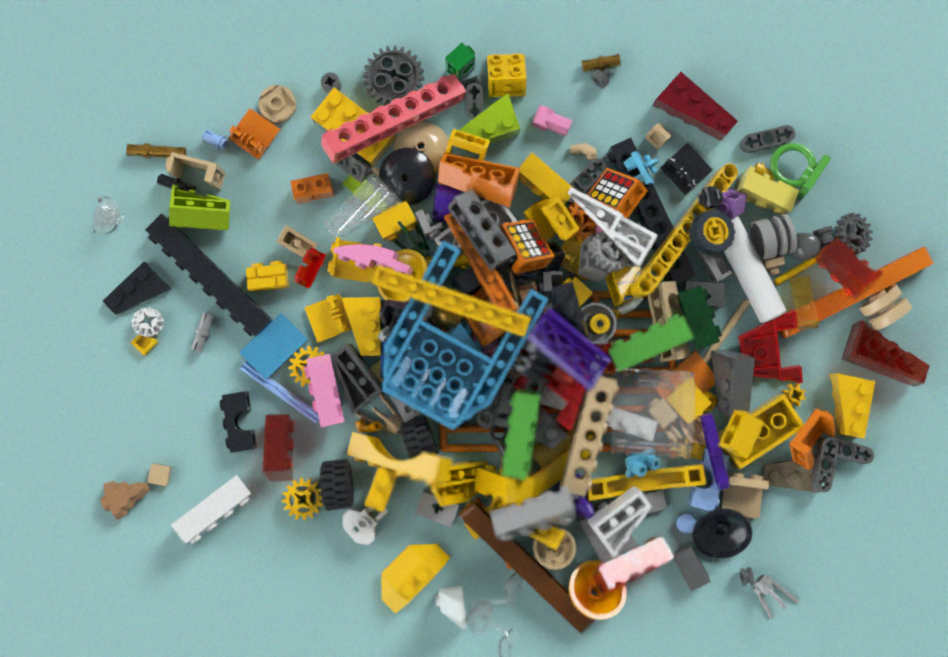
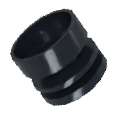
[512,335,559,385]

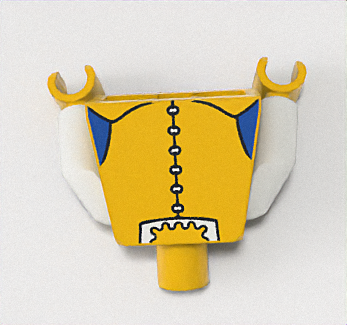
[605,263,645,320]

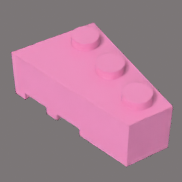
[304,354,344,427]

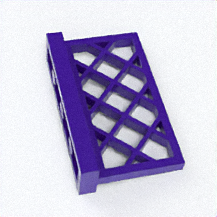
[527,308,611,391]

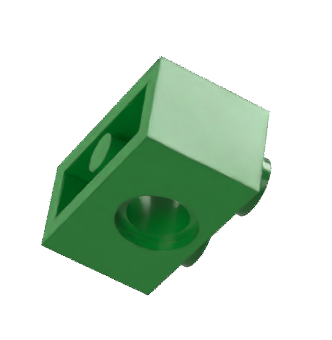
[445,43,475,82]

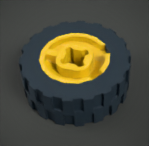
[689,210,735,255]

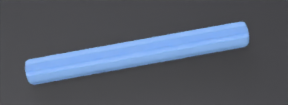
[241,361,319,423]

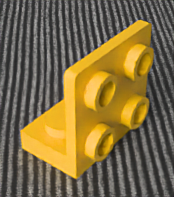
[487,53,527,97]

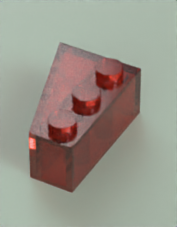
[815,238,883,300]
[262,414,295,481]

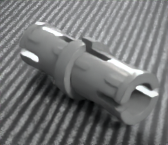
[190,313,215,353]

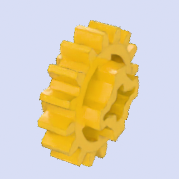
[288,346,325,387]
[282,477,324,521]

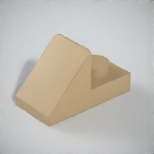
[276,225,317,259]

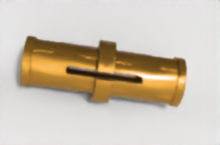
[581,54,621,73]

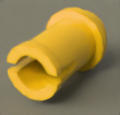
[754,162,775,181]

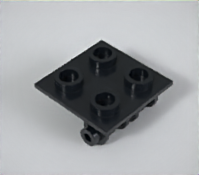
[660,143,713,195]

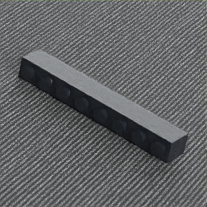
[145,214,273,336]

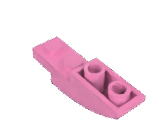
[333,245,413,276]

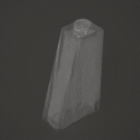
[324,174,402,237]

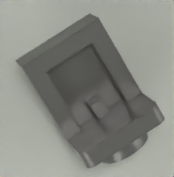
[540,271,563,302]

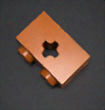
[290,173,335,204]

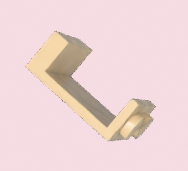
[166,152,226,190]

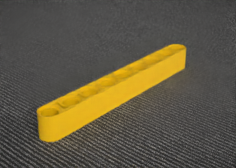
[630,163,738,298]

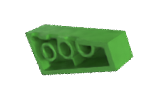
[609,314,693,371]
[502,389,542,480]

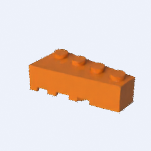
[438,153,520,208]

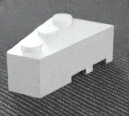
[587,486,652,558]

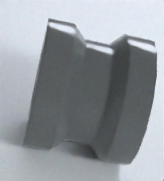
[321,72,341,94]
[813,226,836,245]

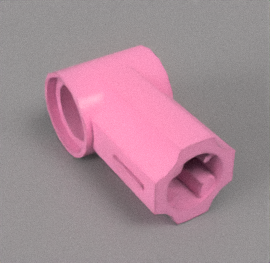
[532,105,572,137]

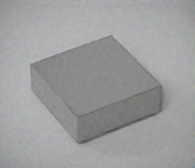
[643,489,667,513]

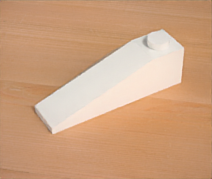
[435,586,467,629]

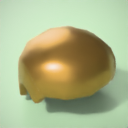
[431,306,462,330]

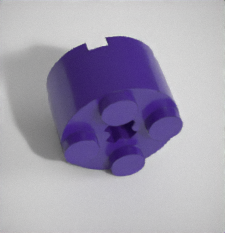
[432,183,464,223]

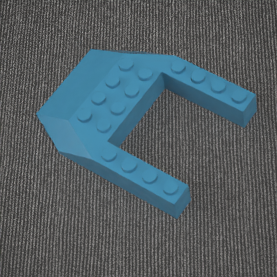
[383,241,548,430]

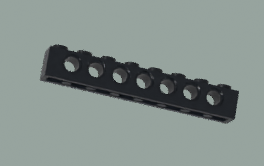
[607,138,696,285]

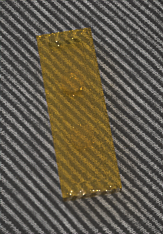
[789,276,819,330]

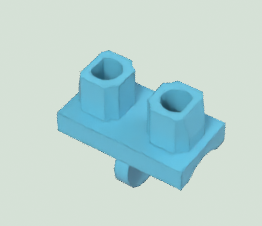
[624,151,659,185]
[625,447,660,478]

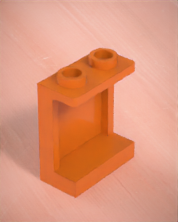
[789,408,836,471]

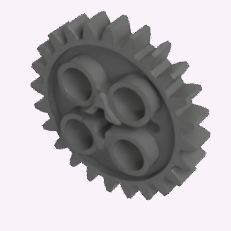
[363,45,424,106]

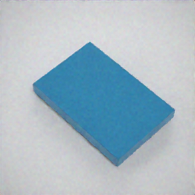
[239,313,308,380]

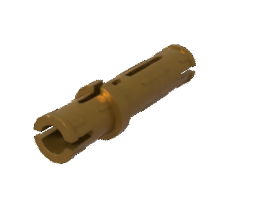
[126,143,187,159]

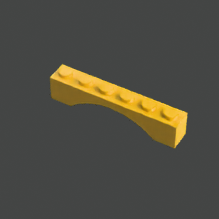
[347,432,452,486]
[587,463,706,501]

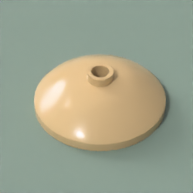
[393,121,448,174]

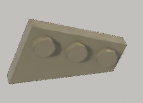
[762,454,825,493]

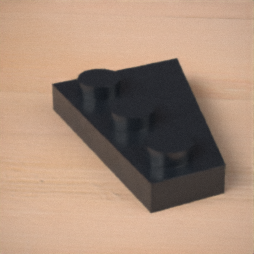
[103,261,172,315]
[551,281,590,343]

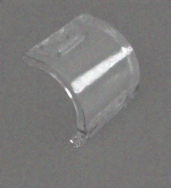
[611,368,695,459]

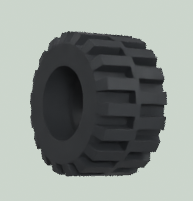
[401,416,440,460]
[320,459,354,511]

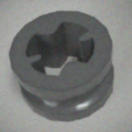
[739,567,754,586]

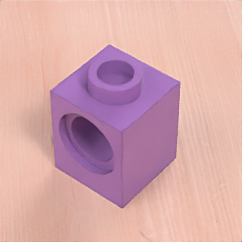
[716,189,747,219]

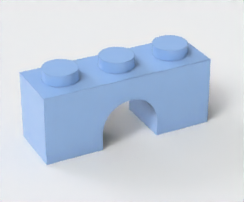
[687,449,730,511]

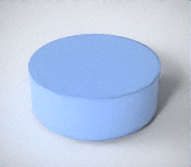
[675,513,696,533]

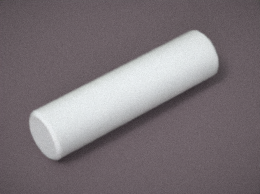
[724,216,786,323]

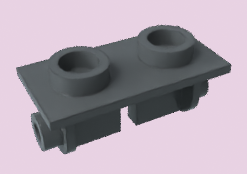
[336,155,373,183]

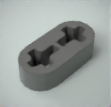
[465,83,483,119]

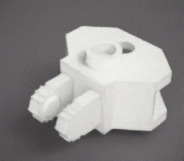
[343,507,388,545]

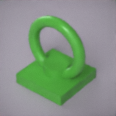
[770,143,831,200]

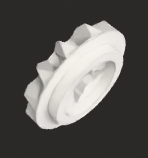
[132,307,164,337]

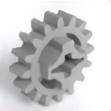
[588,231,629,272]

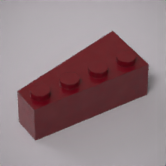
[652,72,738,141]

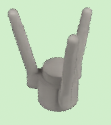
[753,574,799,619]

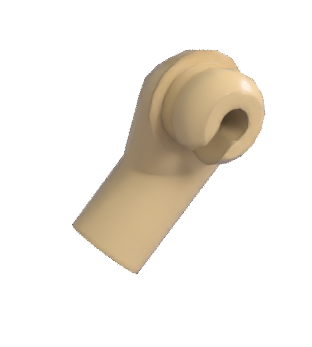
[570,143,597,161]

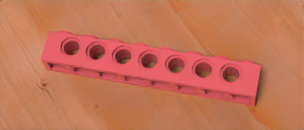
[321,74,466,164]

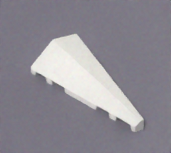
[568,187,657,267]

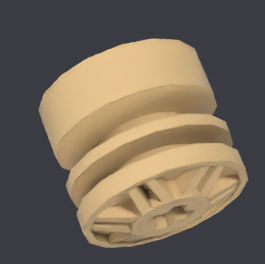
[532,526,576,569]

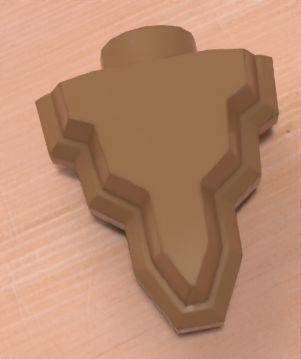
[101,481,150,520]

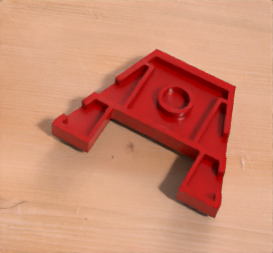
[738,309,803,383]
[511,351,589,431]

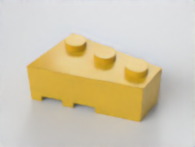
[518,153,576,204]
[342,297,382,357]
[829,373,875,439]

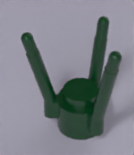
[392,221,430,258]

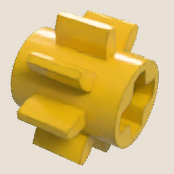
[781,384,806,406]

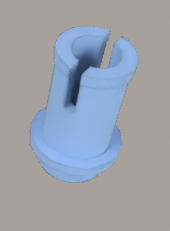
[202,130,228,150]

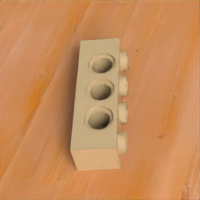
[648,281,690,362]

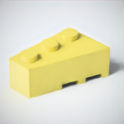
[735,166,799,215]

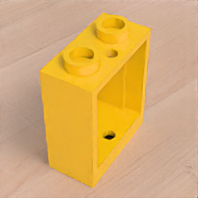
[445,129,490,161]

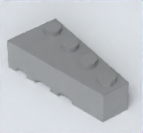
[490,486,575,541]

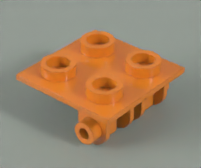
[228,108,281,160]

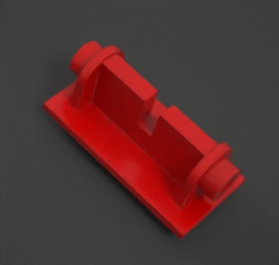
[294,247,326,289]

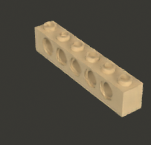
[560,375,618,497]

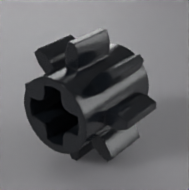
[697,186,724,209]
[515,269,538,284]

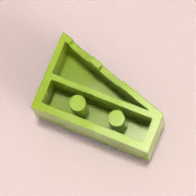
[460,93,520,152]
[169,184,230,230]

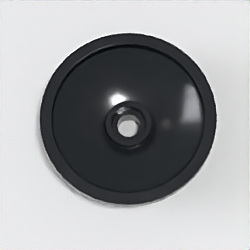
[379,148,436,205]
[692,508,753,558]

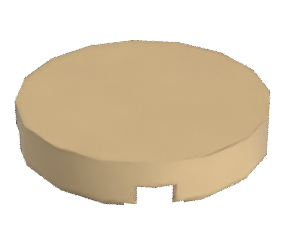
[258,85,296,123]

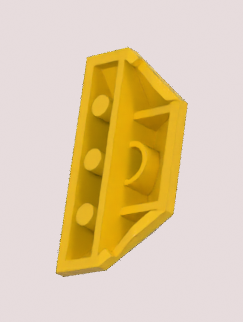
[431,460,488,506]
[381,544,451,613]

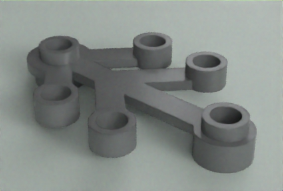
[477,375,544,430]

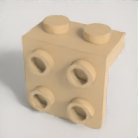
[721,472,769,518]

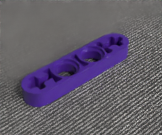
[700,413,729,490]

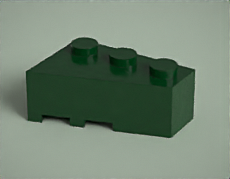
[678,285,722,349]

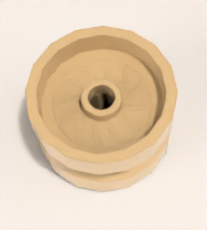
[859,284,913,330]

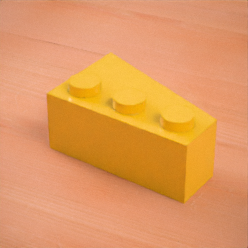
[474,464,534,503]

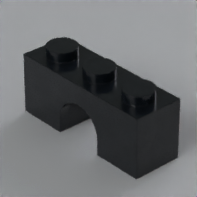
[220,391,257,453]

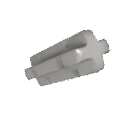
[378,320,399,342]

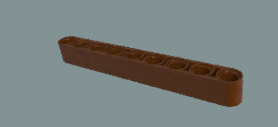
[458,499,596,634]

